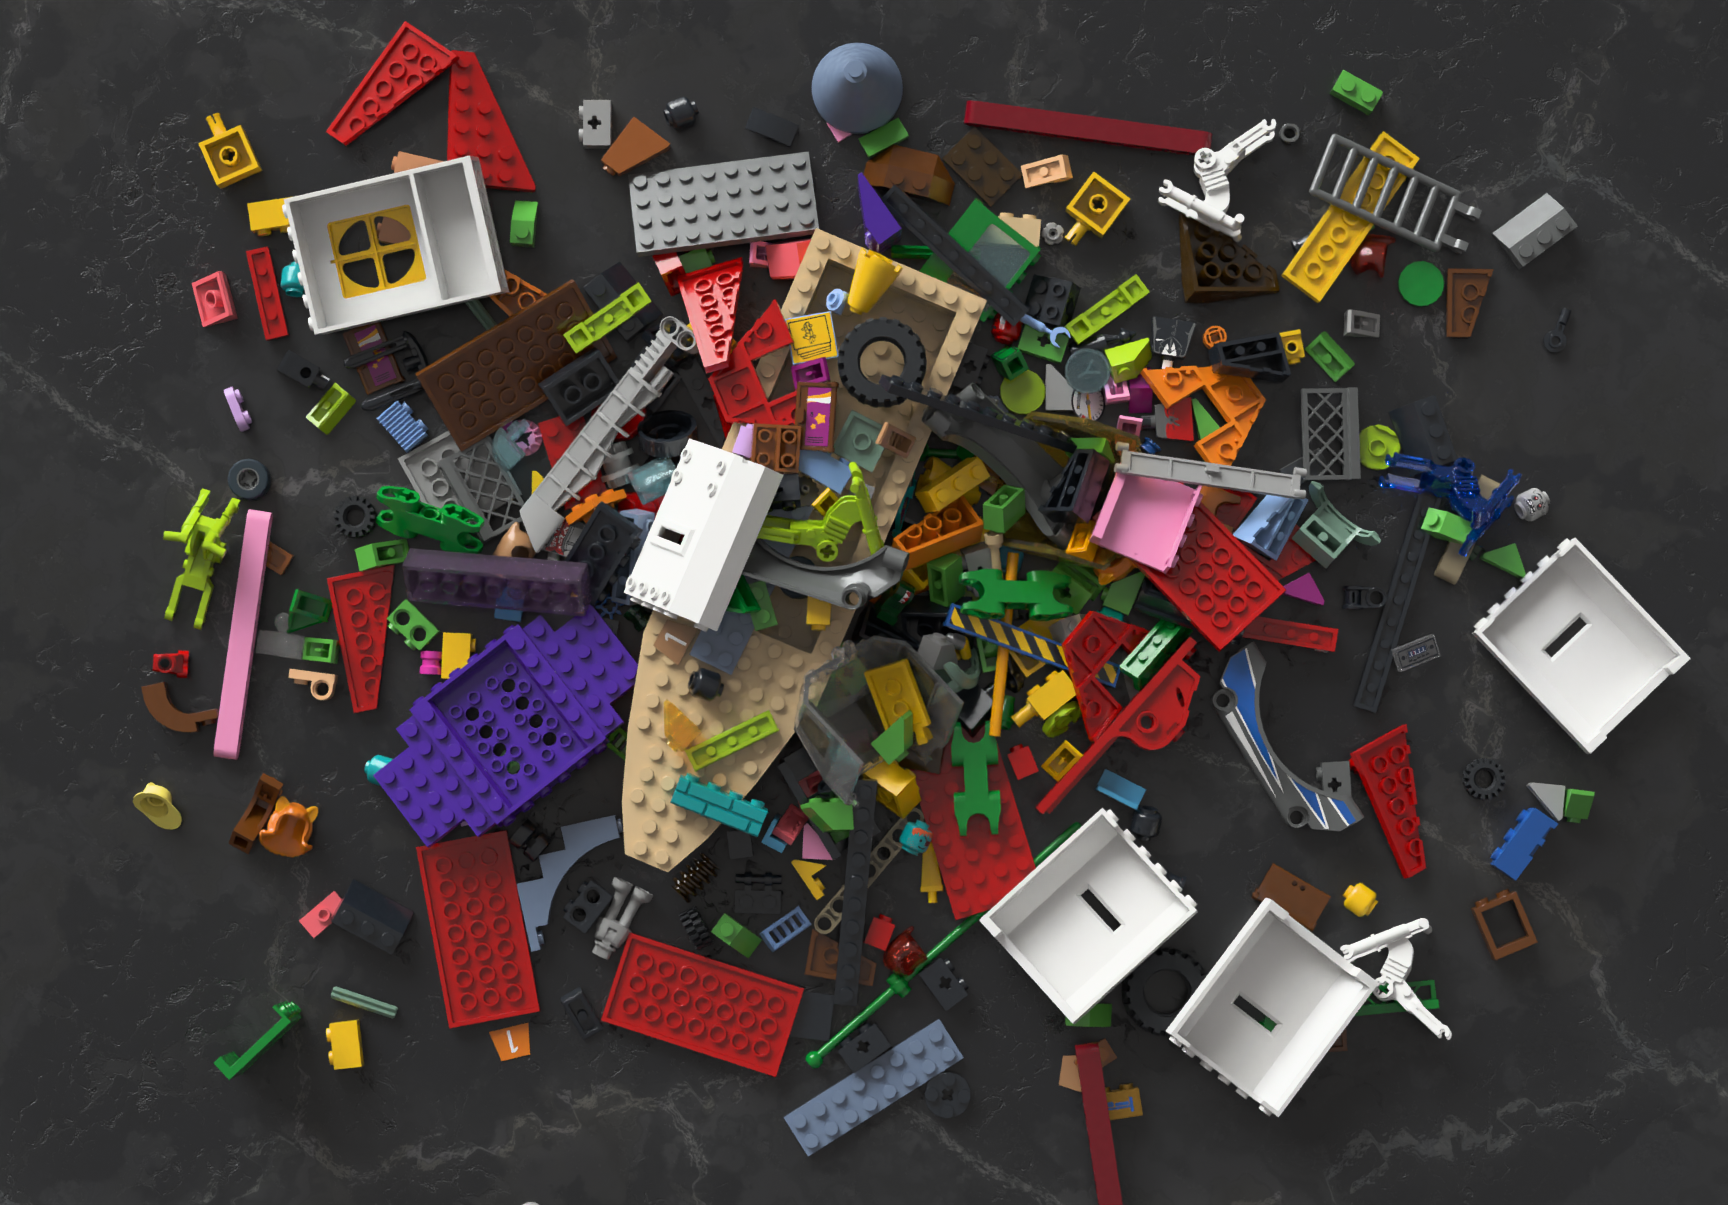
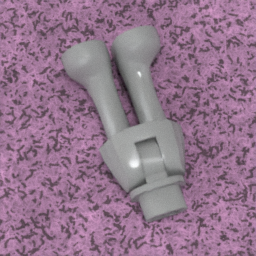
[592,877,653,960]

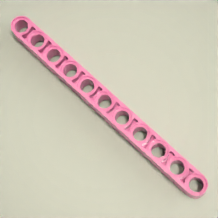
[214,509,273,760]

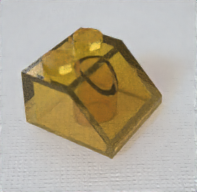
[664,699,703,752]

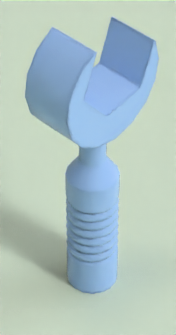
[1019,314,1071,348]

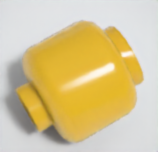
[1343,883,1378,917]

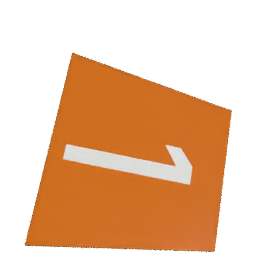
[489,1023,530,1061]

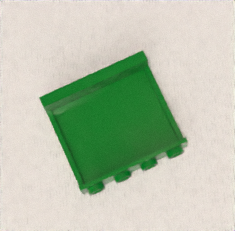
[214,1001,302,1080]

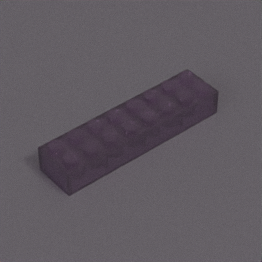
[402,548,592,616]

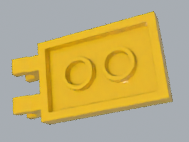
[864,659,933,745]

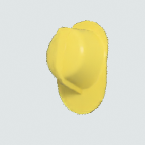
[133,782,182,830]

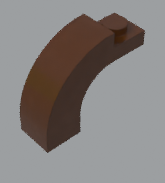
[141,682,219,733]
[228,773,283,855]

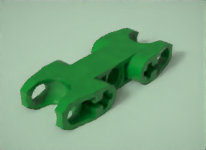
[376,486,484,557]
[959,569,1073,621]
[951,721,1001,836]

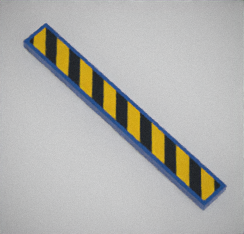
[944,603,1120,688]

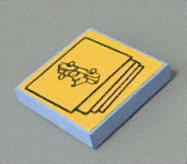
[785,311,838,366]

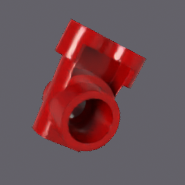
[153,650,189,678]

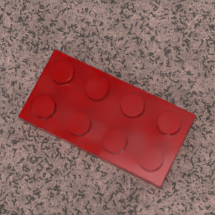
[538,415,607,511]

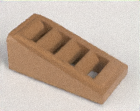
[875,422,916,459]

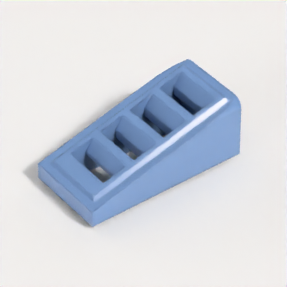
[760,906,812,953]

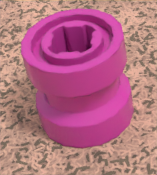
[420,651,442,675]

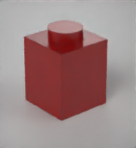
[1007,744,1039,780]
[864,914,895,951]

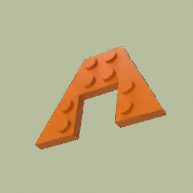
[1140,365,1266,466]

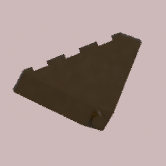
[1179,211,1280,303]

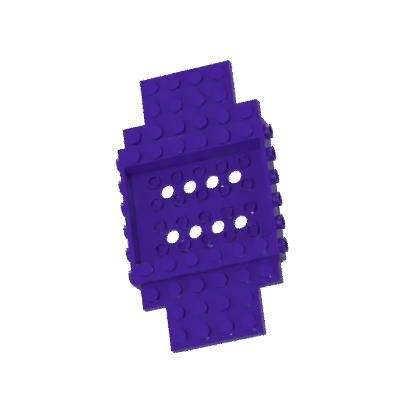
[373,605,638,848]

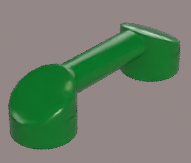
[919,443,974,462]

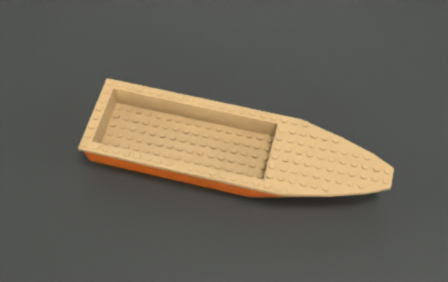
[622,228,987,872]

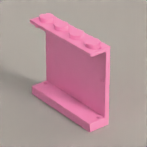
[1089,462,1203,574]

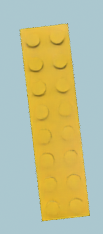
[1281,131,1420,303]

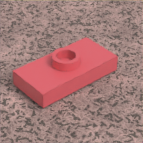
[772,804,808,845]
[299,891,342,938]

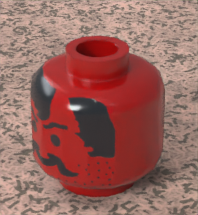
[991,313,1023,345]

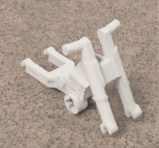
[1158,119,1276,242]
[1340,918,1452,1040]

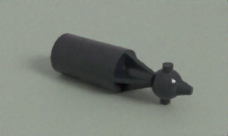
[1068,327,1136,357]

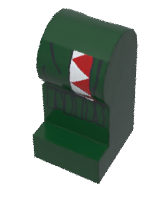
[874,580,915,626]

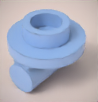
[826,289,849,315]

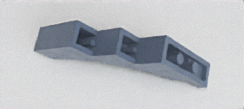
[517,815,624,952]

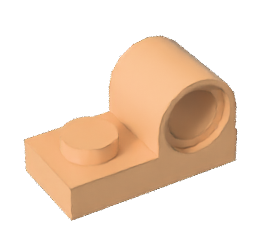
[1021,155,1073,188]
[288,669,338,700]

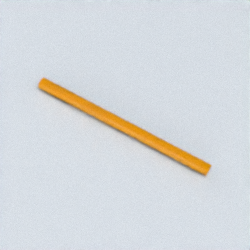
[989,552,1019,737]

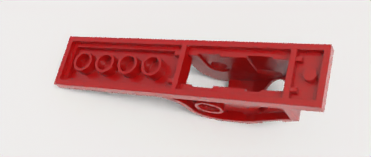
[1035,637,1201,814]

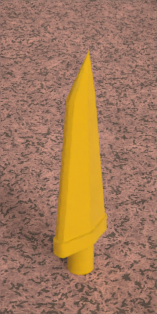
[920,842,944,903]

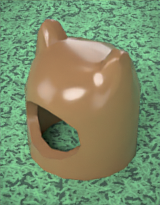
[492,522,536,574]

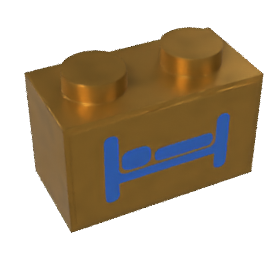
[1105,1083,1143,1120]

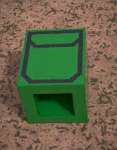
[990,344,1029,381]

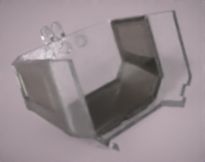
[794,635,964,807]

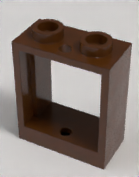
[1471,889,1538,960]

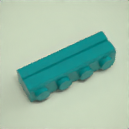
[670,773,768,837]

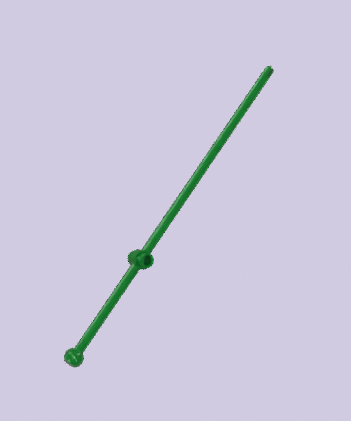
[805,822,1081,1069]

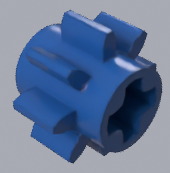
[595,591,624,620]

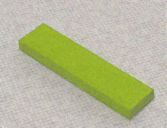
[685,710,779,772]

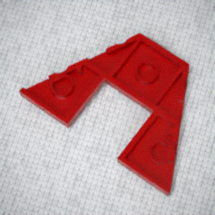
[708,299,805,426]
[1217,488,1316,581]
[1061,611,1150,742]

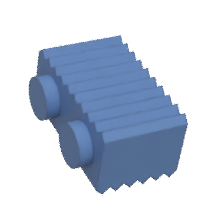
[377,400,429,453]

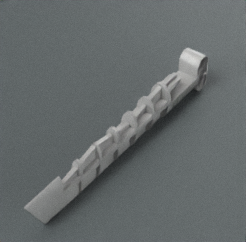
[520,316,699,553]

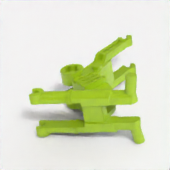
[756,462,884,562]
[163,488,241,630]

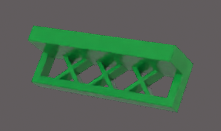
[1119,619,1194,692]
[1355,980,1439,1016]

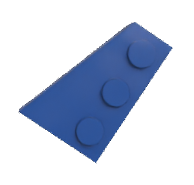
[1490,808,1558,880]

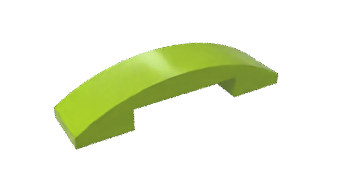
[1064,274,1150,345]
[563,282,652,354]

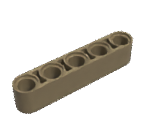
[1434,474,1502,585]

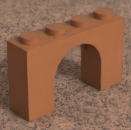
[376,151,444,250]

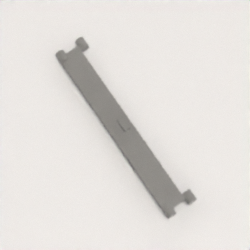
[1114,442,1307,499]

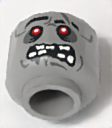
[1514,488,1550,521]

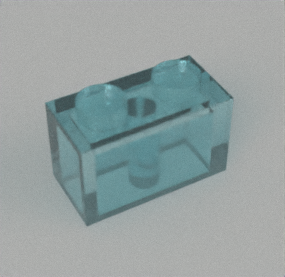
[627,457,676,505]

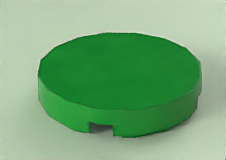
[1398,261,1444,307]

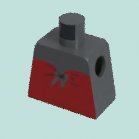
[1141,397,1194,443]

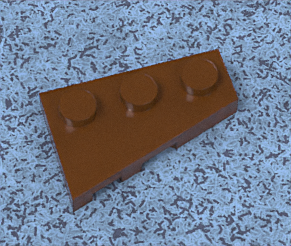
[1446,268,1494,338]
[805,929,877,986]

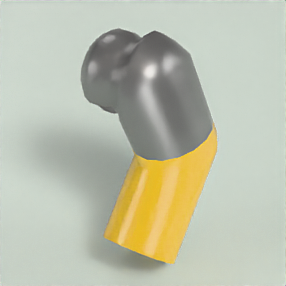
[946,633,972,660]

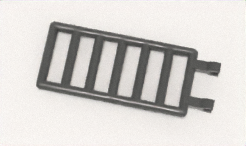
[1309,134,1482,255]

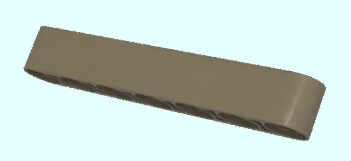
[814,808,924,934]

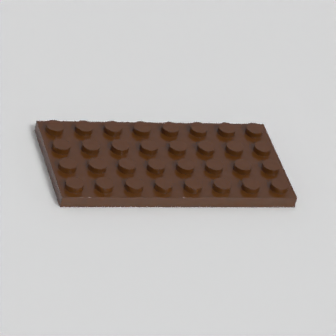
[415,279,617,452]

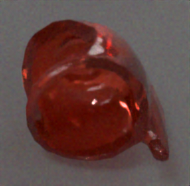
[1349,234,1396,278]
[883,926,928,976]

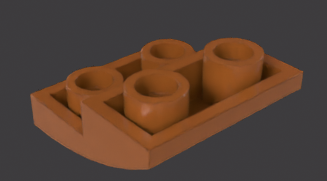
[750,423,801,473]

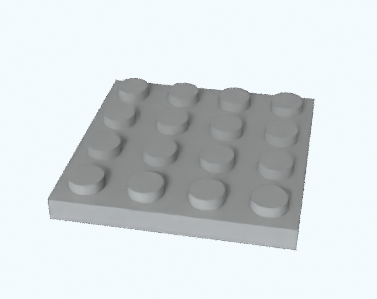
[398,431,522,524]

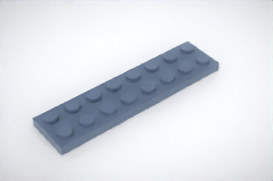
[689,492,814,675]
[784,1019,964,1156]

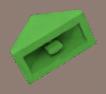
[1479,543,1526,579]
[302,637,340,664]

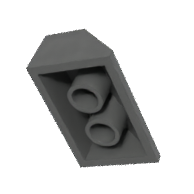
[1492,193,1578,270]

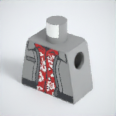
[541,518,586,569]

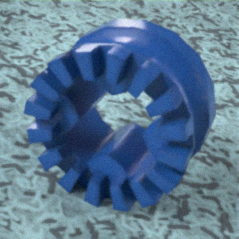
[1139,437,1161,455]

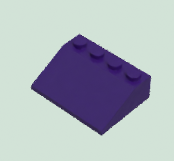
[858,172,902,254]

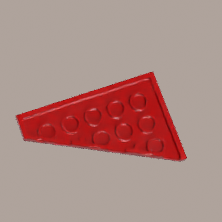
[447,50,536,193]

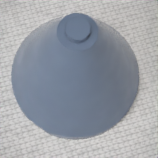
[812,43,903,134]

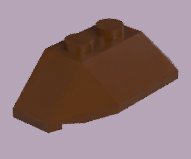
[863,145,955,206]

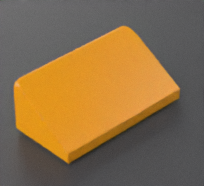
[1065,520,1098,562]

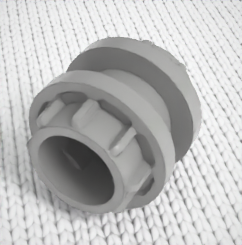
[601,441,640,489]

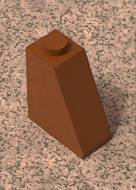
[601,117,671,177]

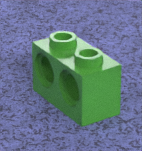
[387,599,441,651]

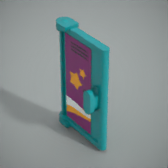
[892,471,917,538]

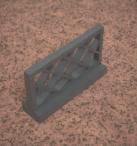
[1301,387,1361,481]
[438,437,525,544]

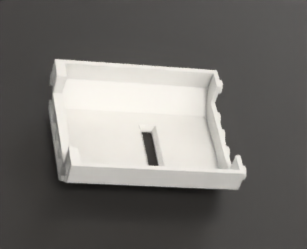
[624,439,783,632]
[1472,538,1690,754]
[979,808,1197,1025]
[1166,897,1378,1117]

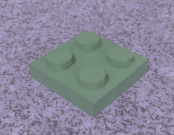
[834,410,885,473]

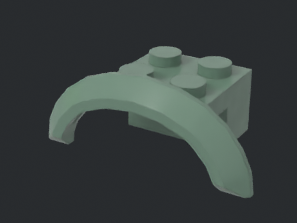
[1292,481,1381,568]
[914,645,981,705]

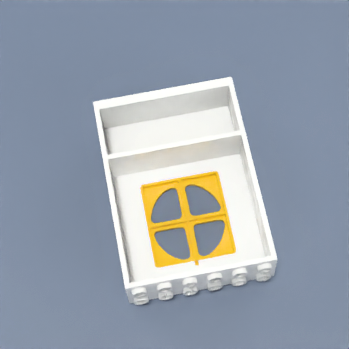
[282,156,509,335]

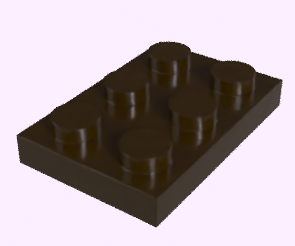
[942,126,1023,208]

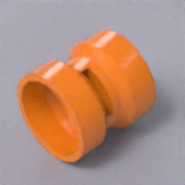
[1202,326,1227,350]

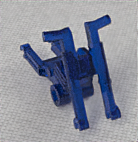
[1378,452,1522,556]

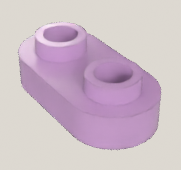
[224,386,252,432]

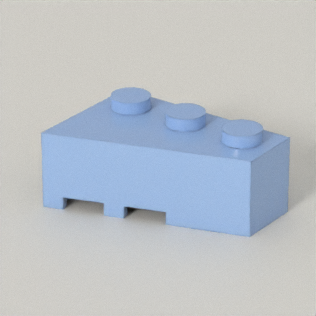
[1233,495,1308,561]

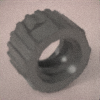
[1279,123,1300,145]

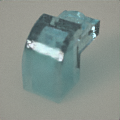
[492,419,530,472]

